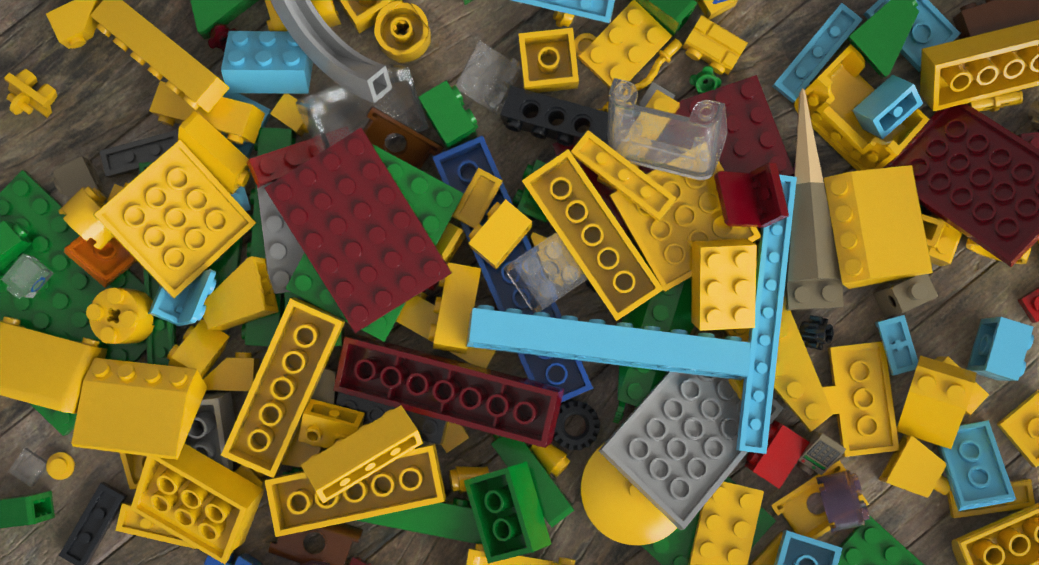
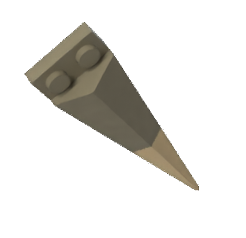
[785,88,844,311]

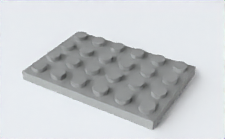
[599,332,784,530]

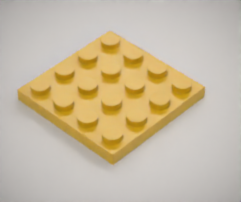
[93,140,256,298]
[609,140,761,292]

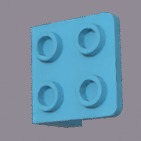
[148,269,217,326]

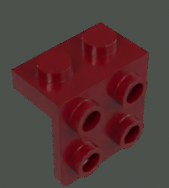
[714,163,789,227]

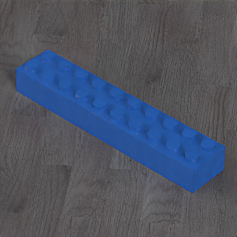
[432,135,593,402]

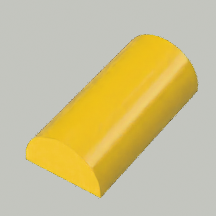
[951,502,1039,565]

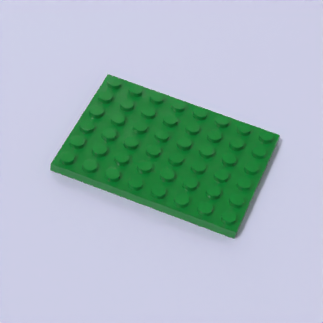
[0,170,147,436]

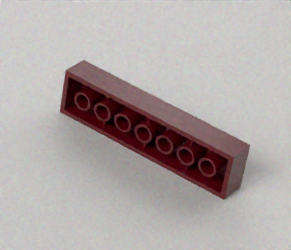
[333,335,564,448]

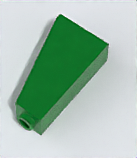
[630,0,697,37]
[491,434,574,527]

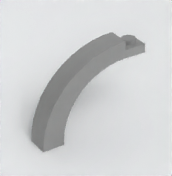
[270,0,392,103]

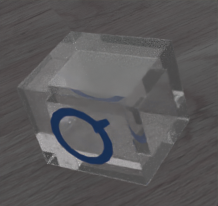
[1,254,54,298]

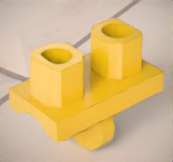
[4,68,58,118]

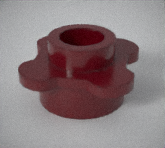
[208,24,237,52]

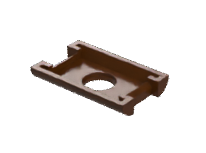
[363,106,444,170]
[269,523,363,565]

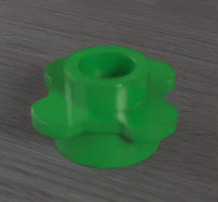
[689,65,722,95]

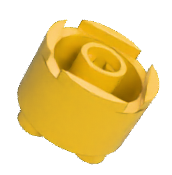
[374,1,431,63]
[58,186,113,250]
[86,288,155,344]

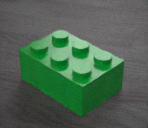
[464,461,552,564]

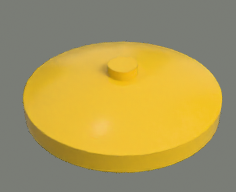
[580,442,677,545]

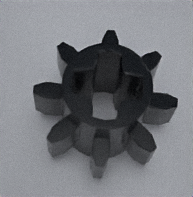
[799,315,834,350]

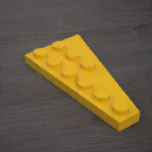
[723,261,833,433]

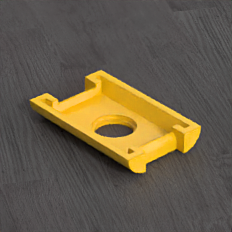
[770,460,869,539]

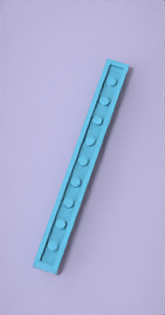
[736,175,797,454]

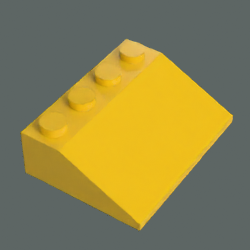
[824,165,933,289]
[71,358,207,460]
[130,443,263,565]

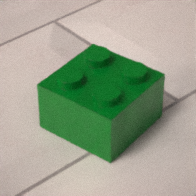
[418,80,479,150]

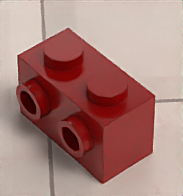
[745,420,810,489]

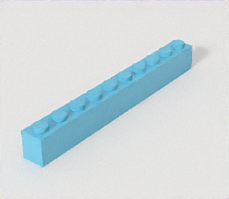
[466,305,751,380]

